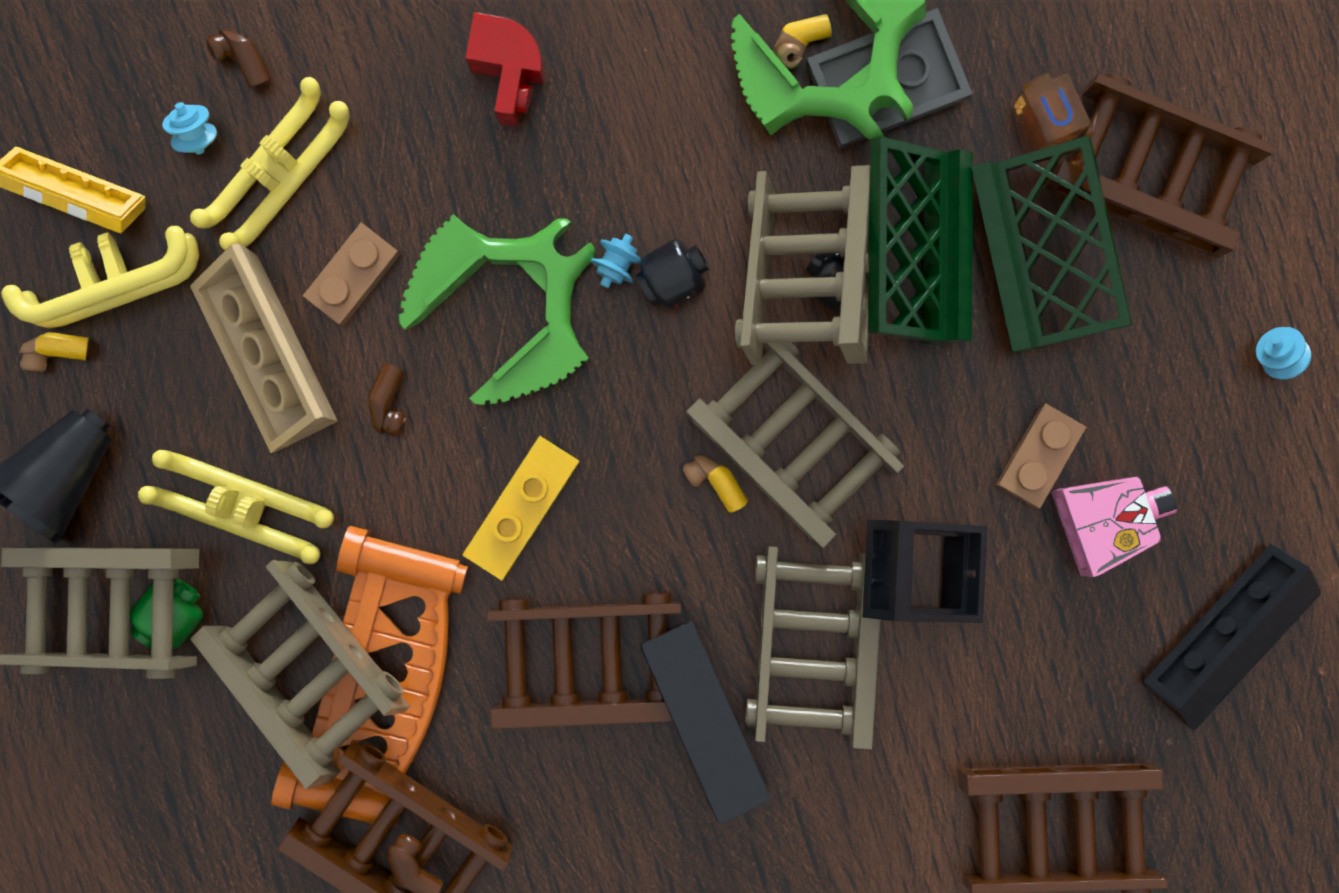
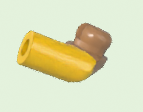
[773,14,832,69]
[19,332,89,373]
[682,455,748,513]

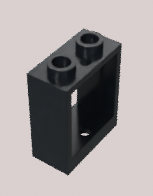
[862,519,987,623]

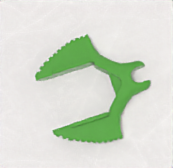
[731,0,926,140]
[399,214,595,405]

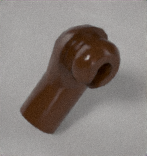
[206,29,271,89]
[368,363,406,437]
[386,833,444,893]

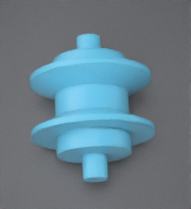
[162,102,217,155]
[590,234,641,288]
[1256,327,1311,380]

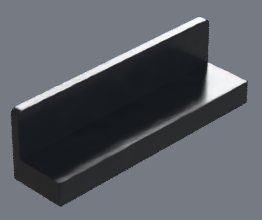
[1143,543,1321,730]
[641,621,772,824]

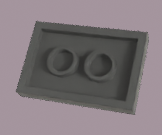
[805,8,973,149]

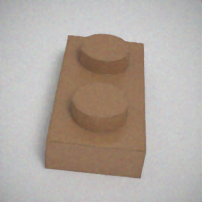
[303,222,401,327]
[995,403,1086,509]

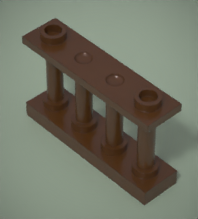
[1045,73,1276,258]
[487,593,681,729]
[277,740,513,893]
[958,763,1168,893]

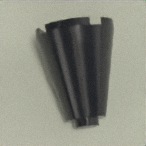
[0,409,112,544]

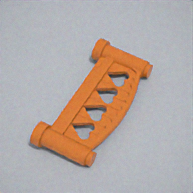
[271,526,468,827]

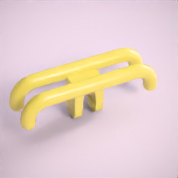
[190,77,350,250]
[1,226,199,329]
[138,450,334,565]

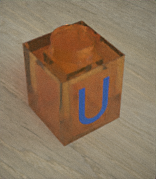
[1014,73,1091,151]

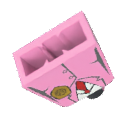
[1051,477,1177,577]

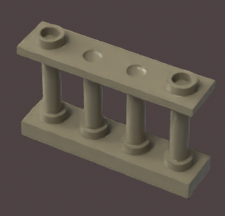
[735,165,870,365]
[686,342,904,548]
[745,546,880,750]
[0,547,199,679]
[190,560,410,789]

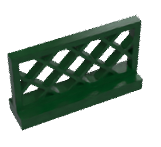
[971,135,1133,353]
[868,136,973,345]

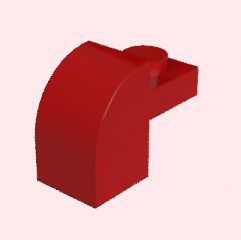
[465,12,545,127]

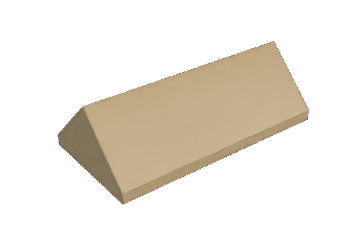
[190,243,338,453]

